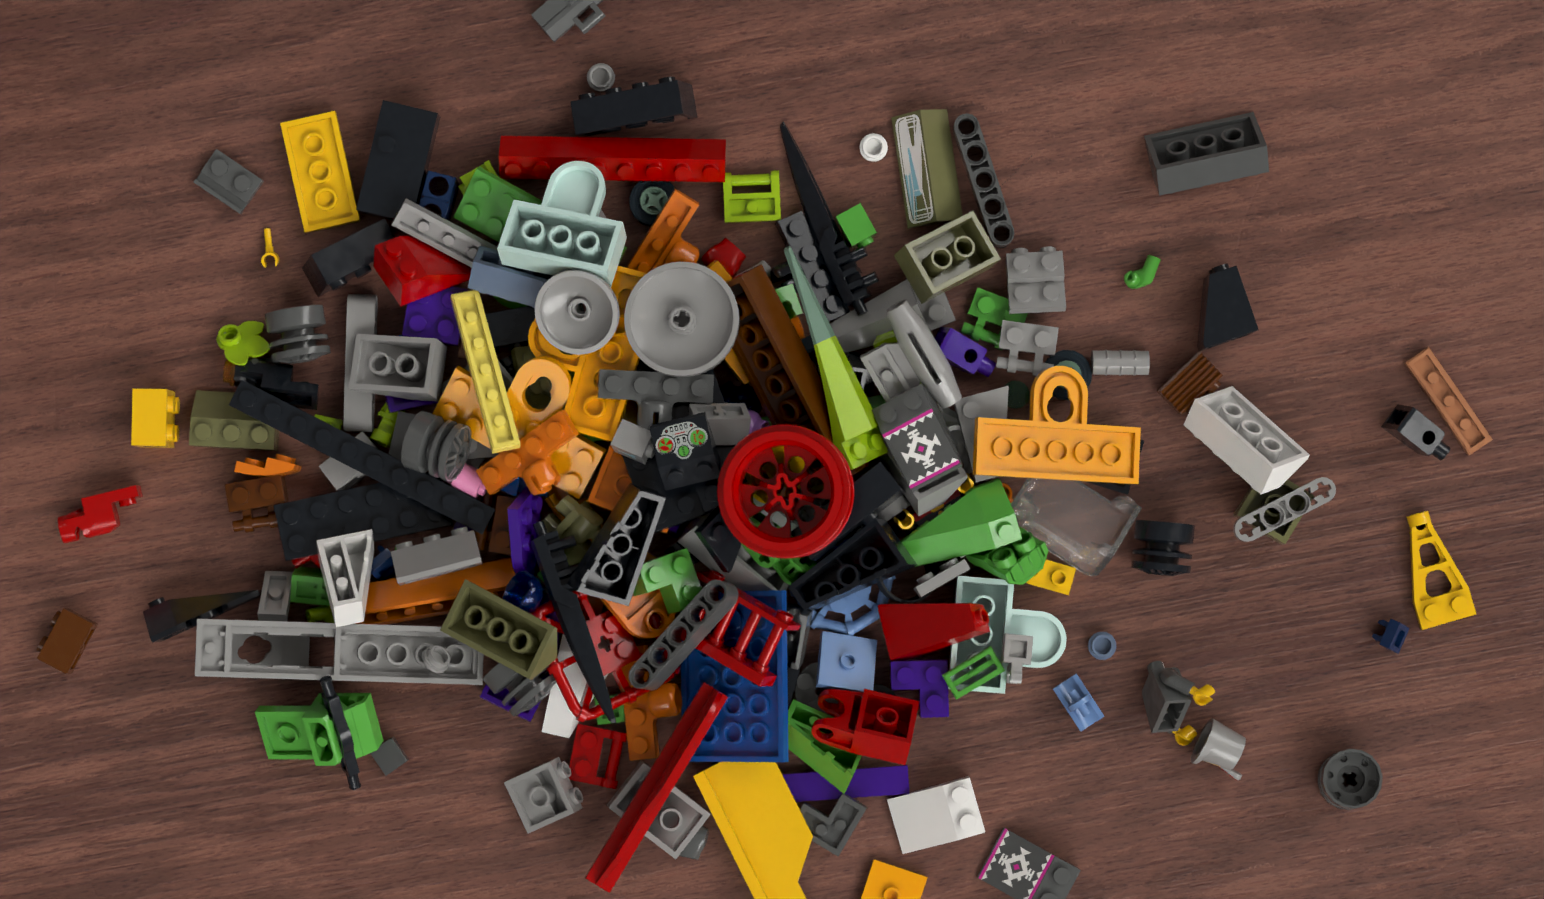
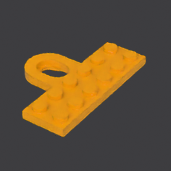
[528,266,647,442]
[433,356,607,499]
[973,366,1141,484]

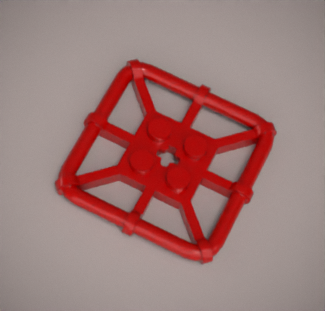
[530,591,680,722]

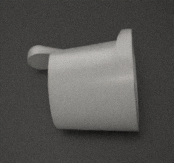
[1191,718,1246,780]

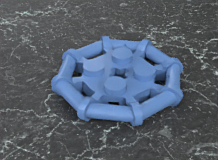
[790,537,896,636]

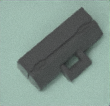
[531,0,605,43]

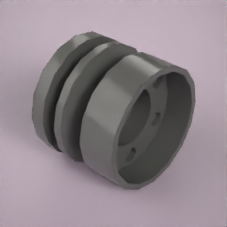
[264,305,331,364]
[401,411,472,482]
[483,663,556,717]
[1317,749,1383,810]

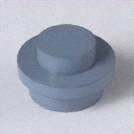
[1088,632,1116,660]

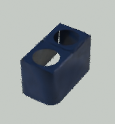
[419,171,459,221]

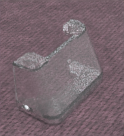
[1010,478,1142,576]

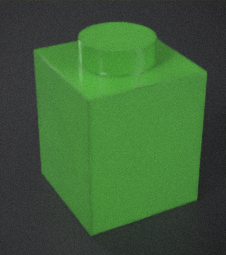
[835,203,877,249]

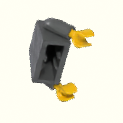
[1142,661,1215,746]

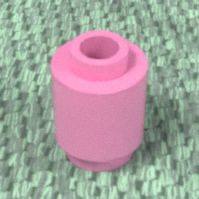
[446,463,487,499]

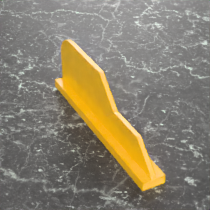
[693,762,813,899]

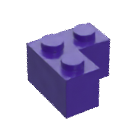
[890,660,949,718]

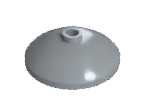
[535,269,620,355]

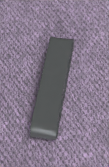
[953,113,1015,248]
[629,580,739,691]

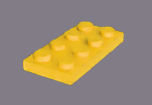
[280,111,360,233]

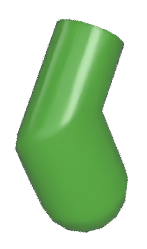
[1124,255,1161,289]

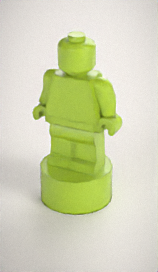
[369,402,405,448]

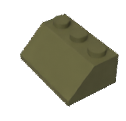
[189,390,279,451]

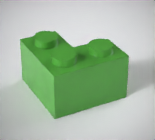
[633,548,702,614]

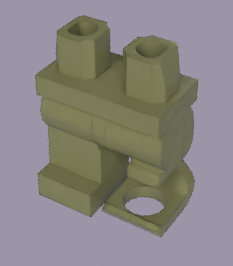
[543,495,604,566]

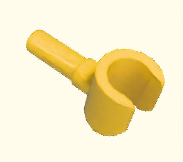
[261,228,279,268]

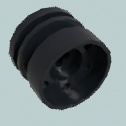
[1131,520,1195,576]

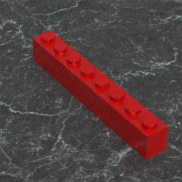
[499,136,726,182]

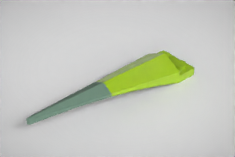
[784,246,888,470]

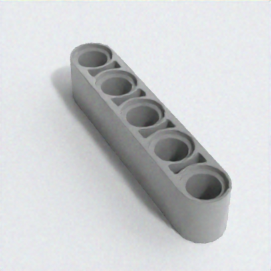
[343,294,378,432]

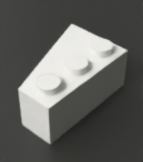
[316,529,374,627]

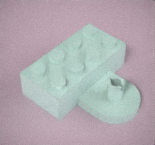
[497,161,627,287]
[948,576,1067,694]

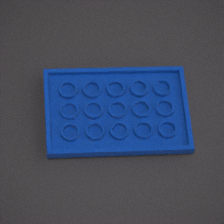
[680,590,789,762]

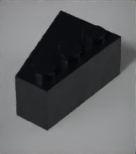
[302,218,395,297]

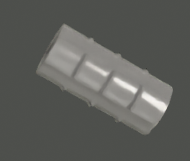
[1091,350,1150,376]

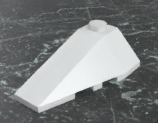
[542,634,610,738]

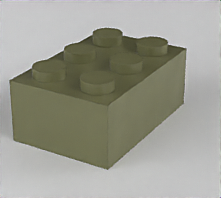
[894,211,1001,304]

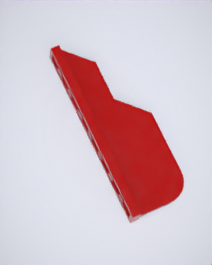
[585,682,728,893]

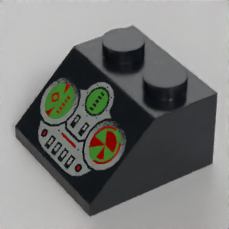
[649,412,721,491]

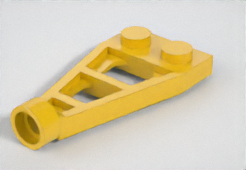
[1406,511,1476,630]

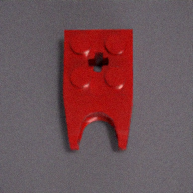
[811,689,919,765]

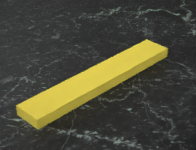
[450,290,521,454]

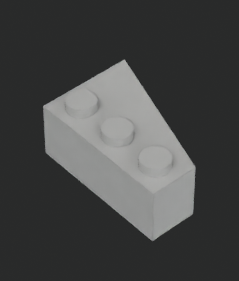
[954,386,1009,483]

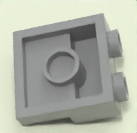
[1005,246,1066,314]
[504,757,583,833]

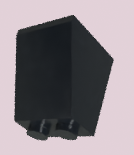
[1197,263,1259,351]

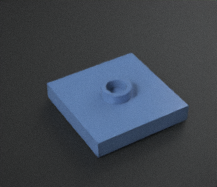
[816,631,877,692]

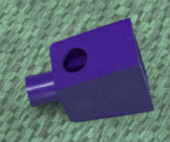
[934,327,996,377]

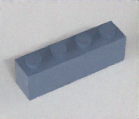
[468,246,582,310]

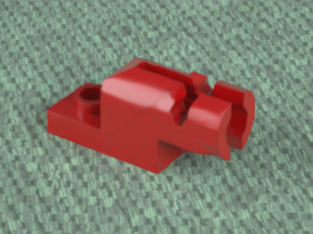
[58,485,143,543]

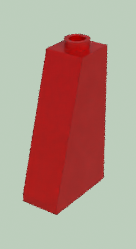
[877,603,990,661]

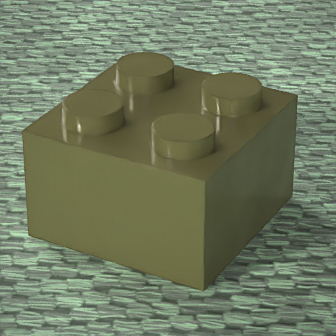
[1233,479,1314,545]

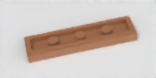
[1404,347,1493,456]

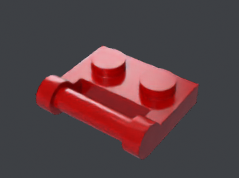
[569,723,627,789]

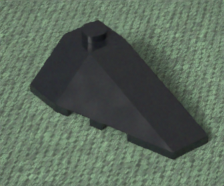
[143,590,262,643]

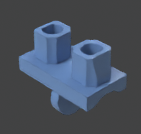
[1053,673,1104,732]

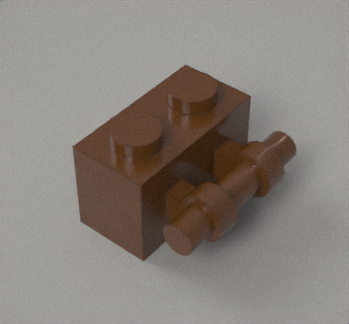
[225,475,289,533]
[474,494,516,555]

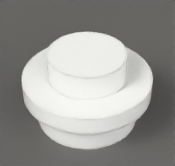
[860,133,888,162]

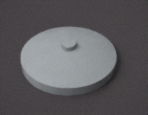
[624,262,740,377]

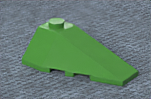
[901,478,1022,567]

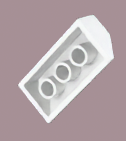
[1184,386,1310,494]

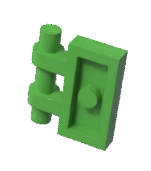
[961,287,1028,351]

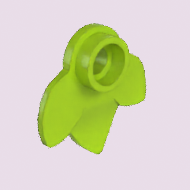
[216,321,270,366]

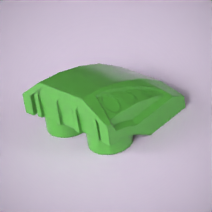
[966,527,1049,585]

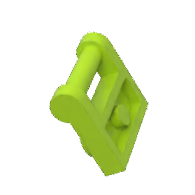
[723,170,781,223]

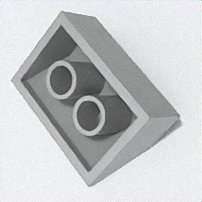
[880,433,968,517]
[391,527,483,586]

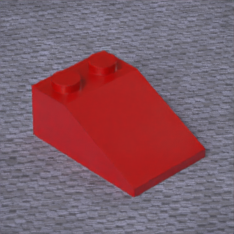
[373,236,472,306]

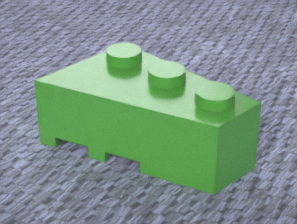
[788,699,862,794]

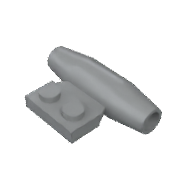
[860,300,962,408]

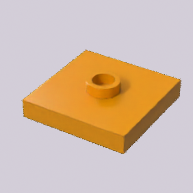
[861,859,928,899]

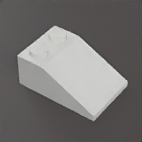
[887,776,985,854]

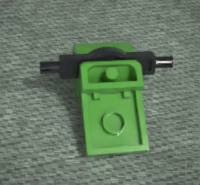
[255,676,384,790]

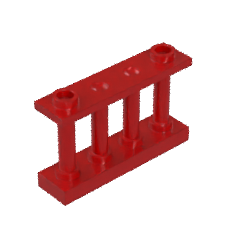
[681,570,801,687]

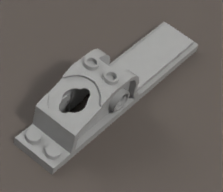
[195,619,484,685]

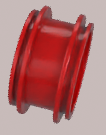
[717,424,855,558]

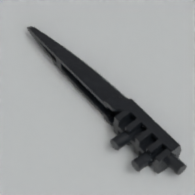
[780,122,879,316]
[530,521,616,723]

